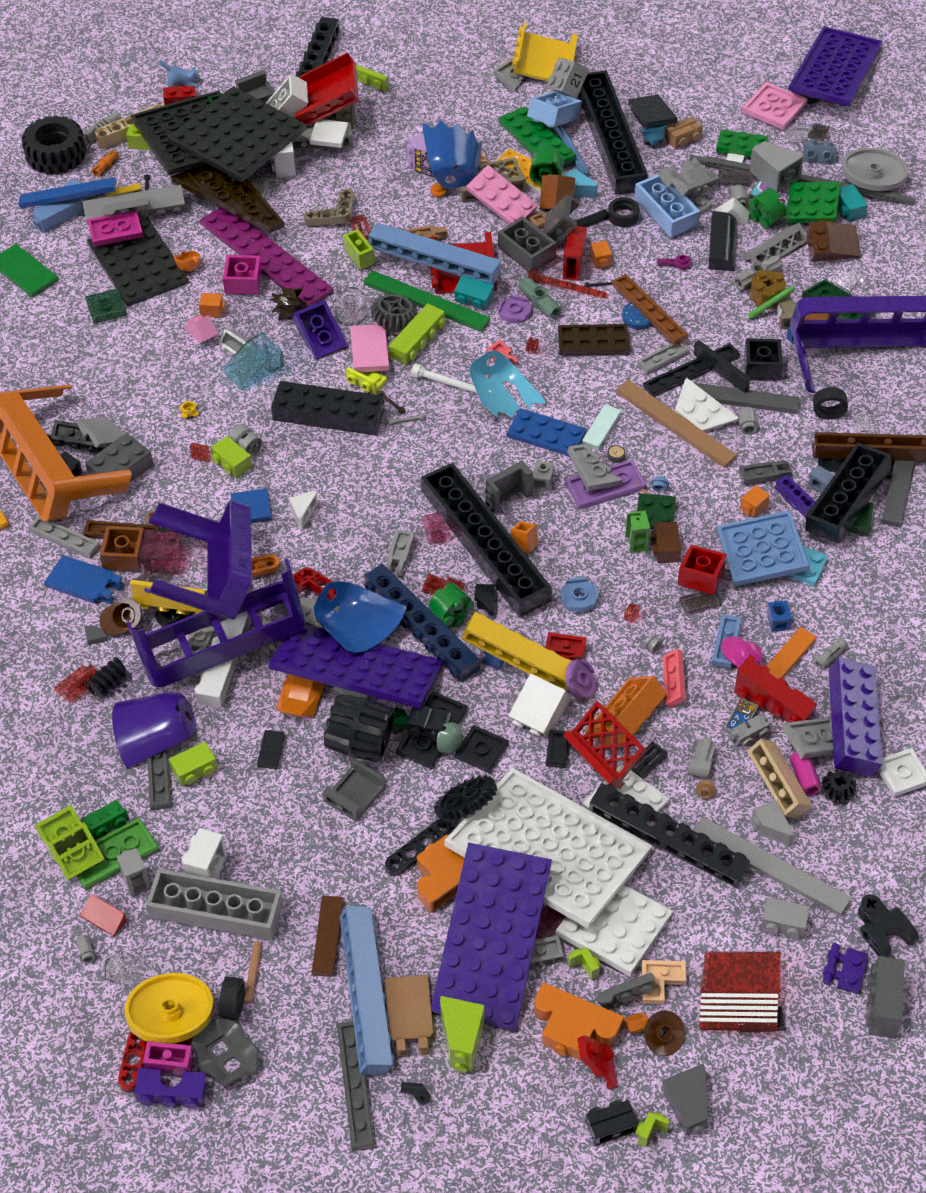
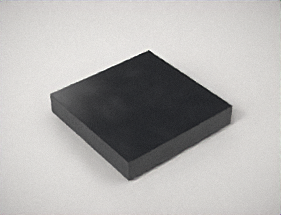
[454,725,509,774]

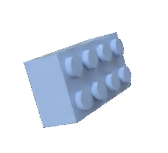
[634,175,700,238]

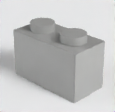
[761,897,810,938]

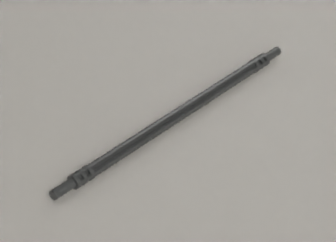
[689,155,916,204]

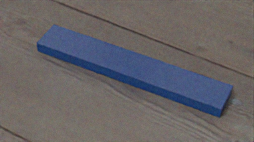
[18,177,117,209]

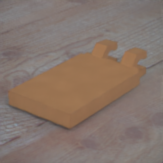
[384,974,434,1058]

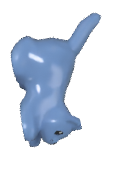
[159,60,200,88]

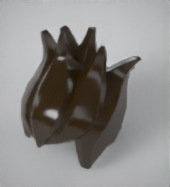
[270,287,307,321]

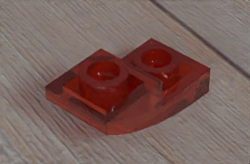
[421,573,465,595]

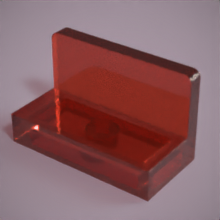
[54,664,97,703]

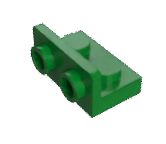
[81,799,130,840]

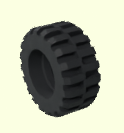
[22,115,87,174]

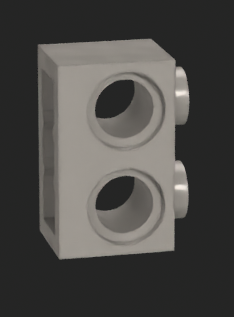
[116,848,151,897]

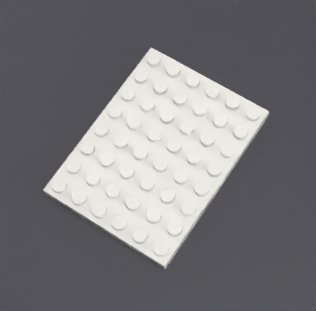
[444,768,652,929]

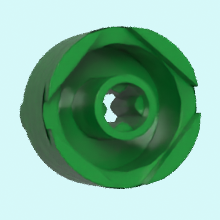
[529,149,564,187]
[748,188,787,229]
[428,583,475,628]

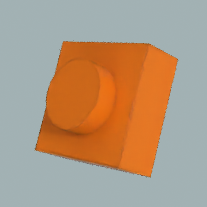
[623,1012,649,1033]

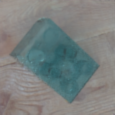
[221,332,285,390]

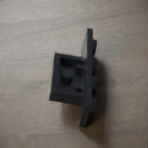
[47,420,104,452]

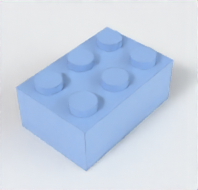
[527,91,582,128]

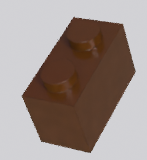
[651,522,681,563]

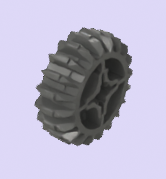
[371,293,417,331]

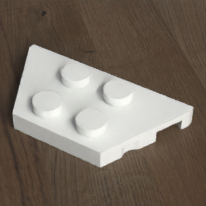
[675,378,739,433]

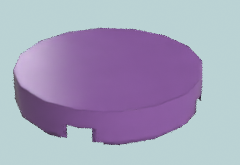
[498,295,532,323]
[565,659,597,699]

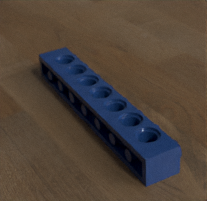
[364,563,480,682]

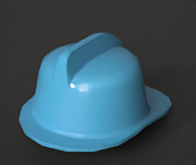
[639,125,667,146]

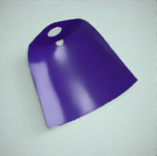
[112,692,196,769]

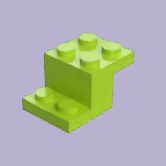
[34,804,105,880]

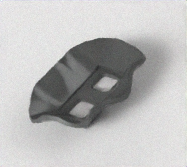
[191,1018,258,1086]

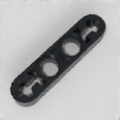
[385,819,451,876]

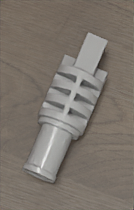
[84,111,122,143]

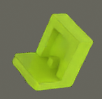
[568,947,601,981]
[635,1112,670,1147]

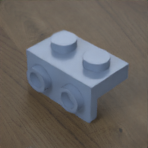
[803,140,836,164]

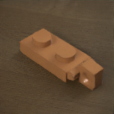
[403,225,448,241]

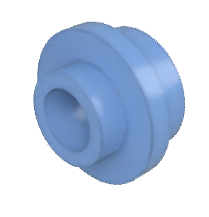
[651,476,669,491]

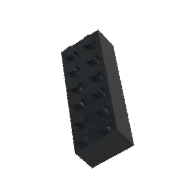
[271,381,385,436]
[805,442,891,544]

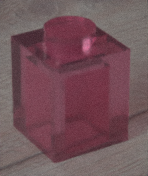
[422,512,446,544]

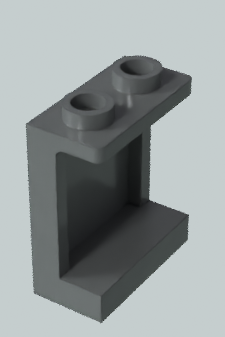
[235,70,276,103]
[543,194,579,245]
[485,460,533,514]
[323,758,386,822]

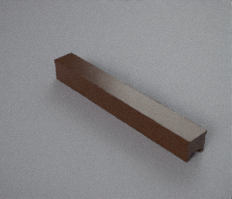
[812,432,926,461]

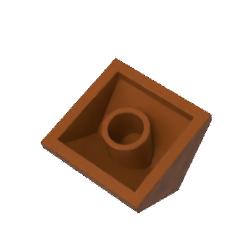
[540,175,575,210]

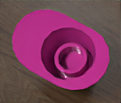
[721,636,763,668]

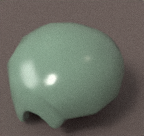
[437,722,463,753]

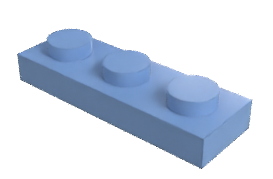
[711,614,741,668]

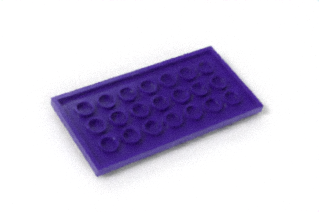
[788,26,883,106]
[268,625,442,709]
[431,842,552,1031]

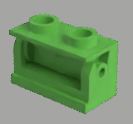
[625,510,650,553]

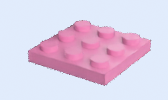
[742,82,808,130]

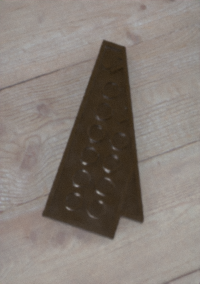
[171,164,284,233]

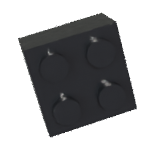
[744,338,783,380]

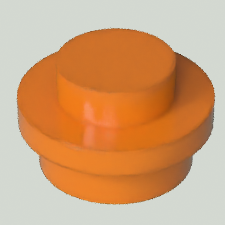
[430,183,447,198]

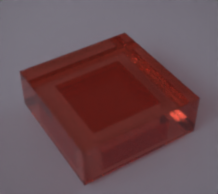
[189,442,210,462]

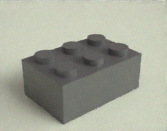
[498,216,557,273]
[85,433,153,495]
[865,956,905,1039]

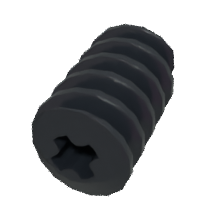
[83,657,128,698]

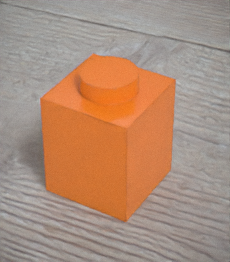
[590,241,612,269]
[199,293,226,318]
[740,485,770,518]
[511,521,538,553]

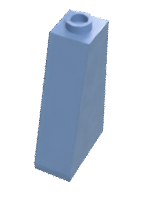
[32,178,92,233]

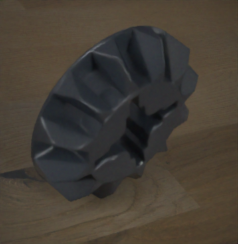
[156,608,187,627]

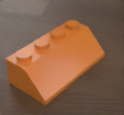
[584,676,667,746]

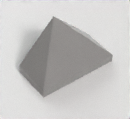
[218,328,252,360]

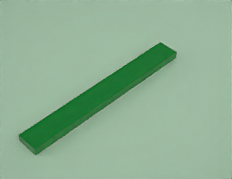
[363,270,490,333]

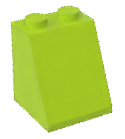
[440,996,485,1073]

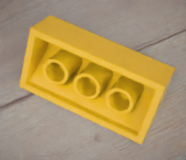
[130,580,207,615]

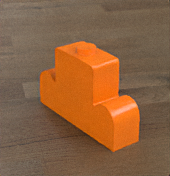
[417,835,465,913]
[534,982,624,1060]

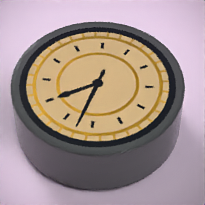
[607,445,625,463]

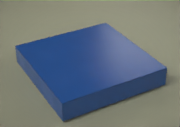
[230,488,272,523]

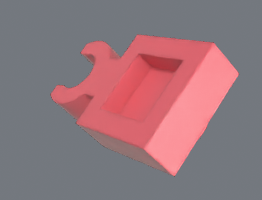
[487,339,517,365]

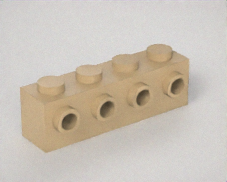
[747,739,813,819]

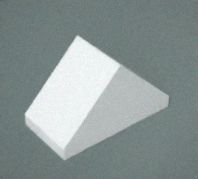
[716,197,749,224]
[289,490,318,529]

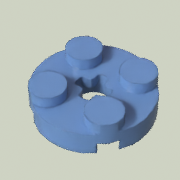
[560,577,599,612]

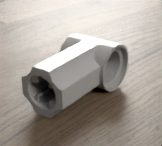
[688,738,716,779]

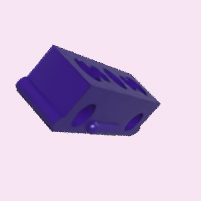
[774,475,816,518]

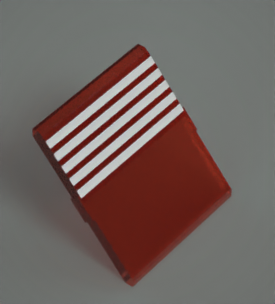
[699,951,781,1031]

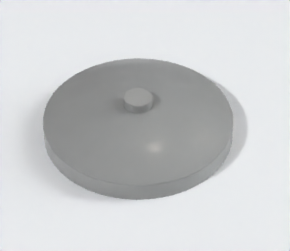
[842,148,908,191]

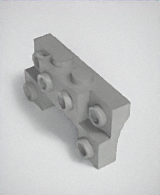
[658,157,720,197]

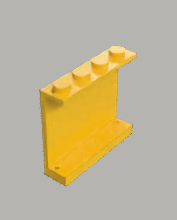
[512,21,578,82]

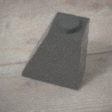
[661,1063,708,1136]

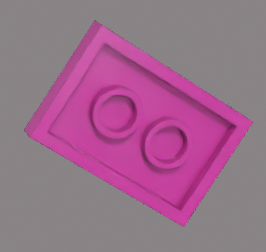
[87,210,143,247]

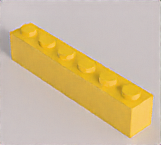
[461,612,572,692]

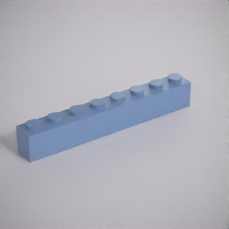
[368,223,501,284]
[340,906,394,1075]

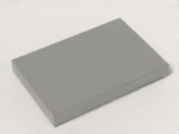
[782,717,833,759]

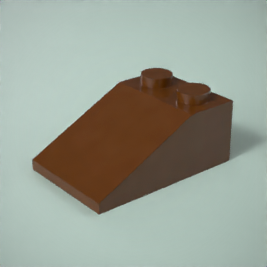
[806,221,861,262]

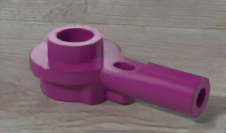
[657,255,691,270]

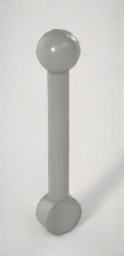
[388,413,425,425]

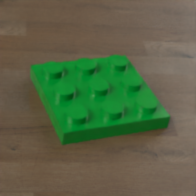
[786,182,841,223]

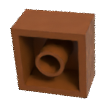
[100,526,147,571]

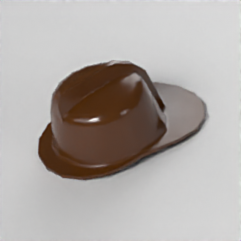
[99,598,143,636]

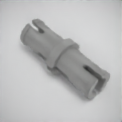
[814,637,848,670]

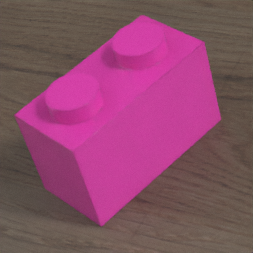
[143,1041,194,1076]

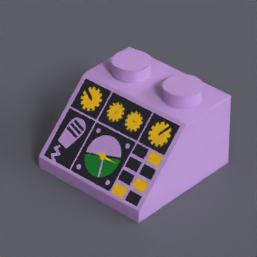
[406,134,435,178]

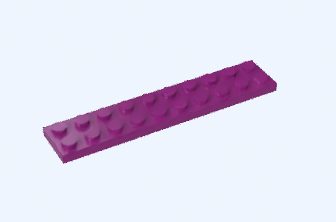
[199,207,334,308]

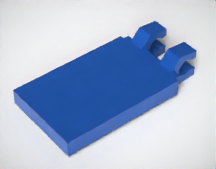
[44,555,124,605]

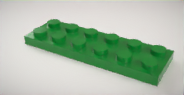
[498,107,576,165]

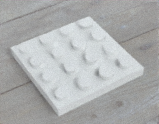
[555,885,673,976]

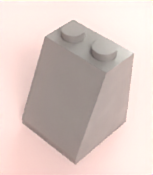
[750,141,804,193]

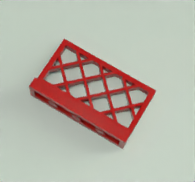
[563,701,647,789]

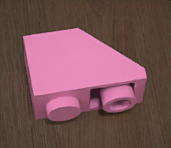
[183,314,218,343]

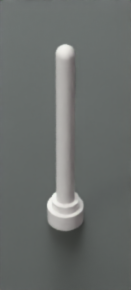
[411,363,492,394]

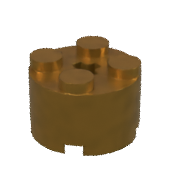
[750,269,786,309]

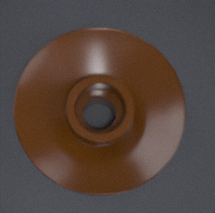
[644,1010,685,1056]

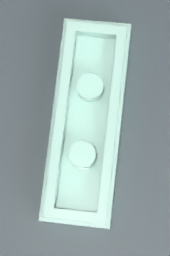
[582,404,621,451]

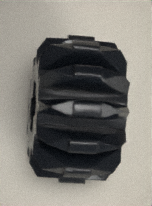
[822,768,857,804]

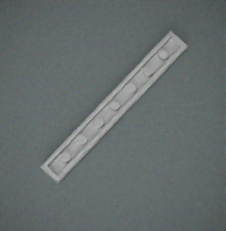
[694,817,851,917]

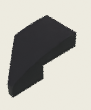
[475,584,495,616]

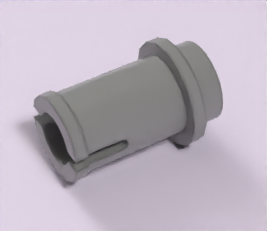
[75,935,96,964]

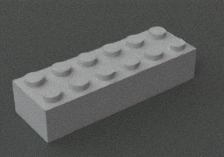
[146,868,283,940]

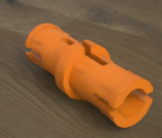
[91,150,119,177]

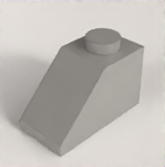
[750,801,794,846]

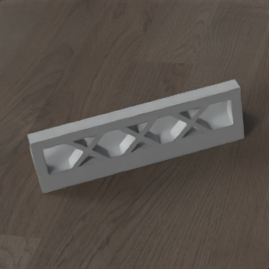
[741,223,807,263]

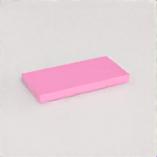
[350,324,389,372]

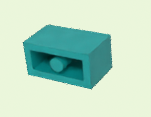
[838,184,868,222]
[454,275,494,310]

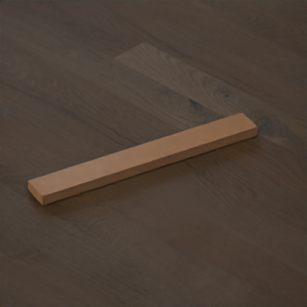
[616,380,737,468]

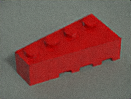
[734,655,817,723]

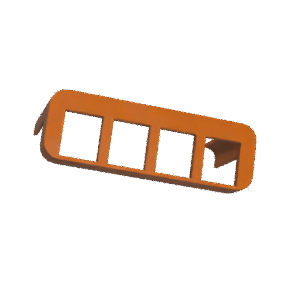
[0,384,132,522]

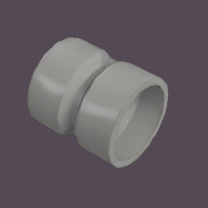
[229,424,263,457]

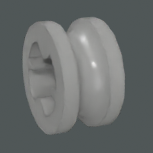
[644,634,663,654]

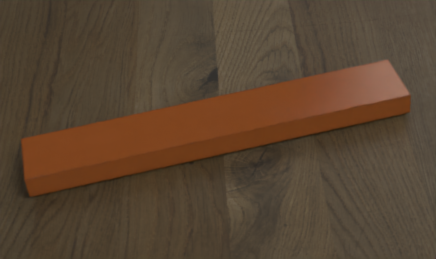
[612,274,688,346]

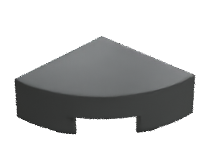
[84,626,108,645]

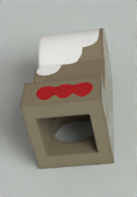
[777,296,795,329]

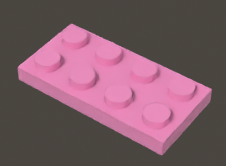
[466,165,538,224]

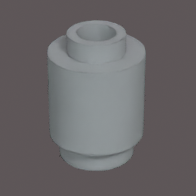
[730,185,750,208]
[738,407,758,434]

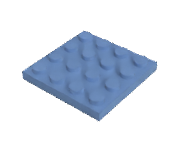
[717,510,809,587]

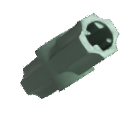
[519,277,562,319]

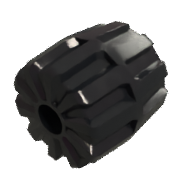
[323,694,394,762]

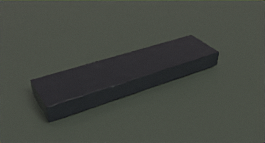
[693,340,751,393]

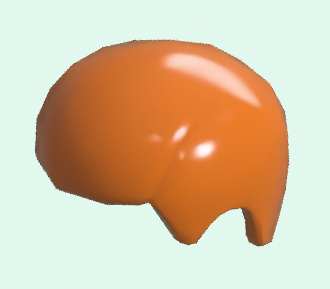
[174,251,201,272]

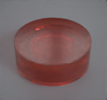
[624,603,640,623]

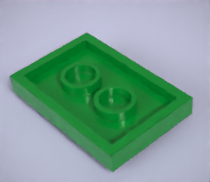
[716,130,768,157]

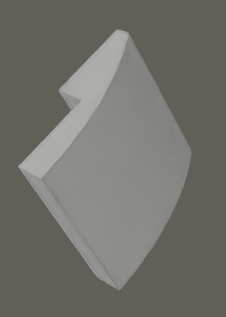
[76,417,123,448]

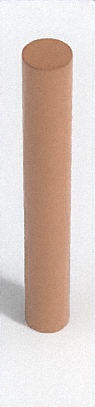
[244,941,262,1003]

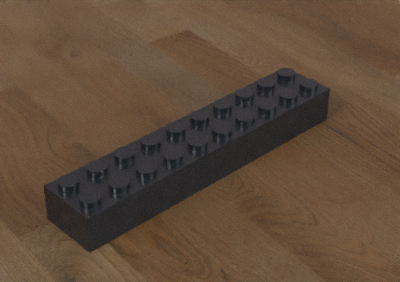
[578,70,648,194]
[421,462,552,617]

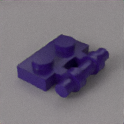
[822,943,868,994]

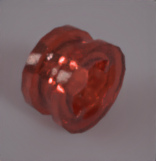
[526,337,539,354]

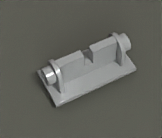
[730,715,773,747]

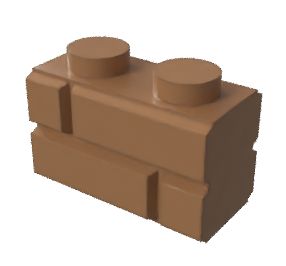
[665,116,703,149]

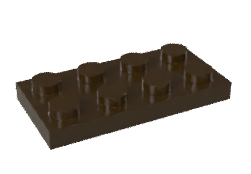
[558,324,630,355]

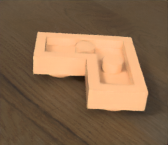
[642,960,686,1004]

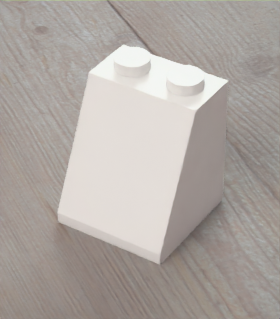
[508,673,572,737]

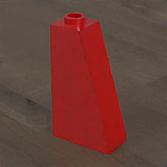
[562,226,587,281]

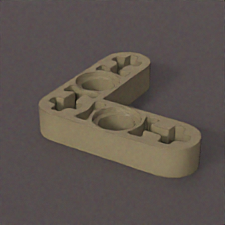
[304,189,355,226]

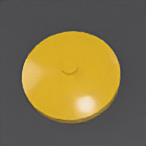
[124,973,214,1044]

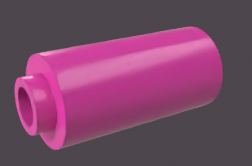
[790,751,822,796]

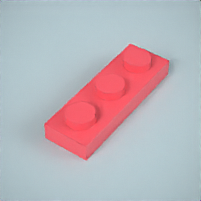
[663,648,686,708]

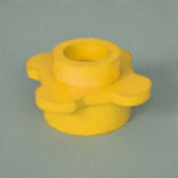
[179,401,199,418]

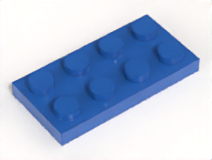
[506,408,587,457]

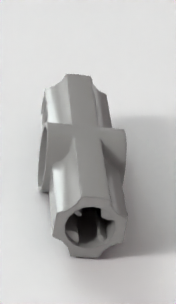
[734,255,783,290]

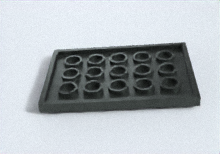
[87,218,189,307]

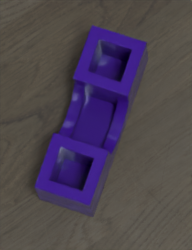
[134,1068,208,1109]

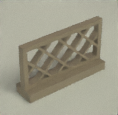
[454,157,526,203]

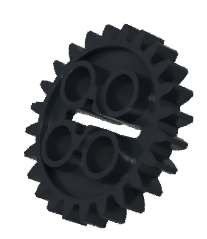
[433,775,498,822]

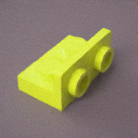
[346,367,387,394]

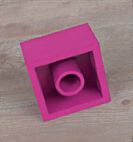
[223,255,262,294]

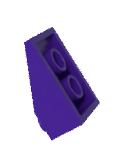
[292,300,348,359]

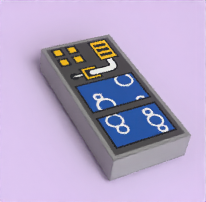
[724,698,758,734]

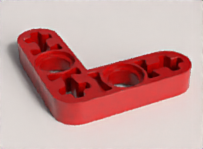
[293,567,336,600]
[118,1032,191,1092]

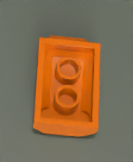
[276,674,326,718]

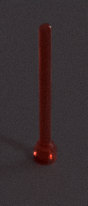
[528,269,607,298]

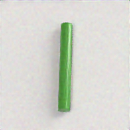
[747,285,795,320]

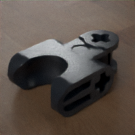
[858,894,919,958]

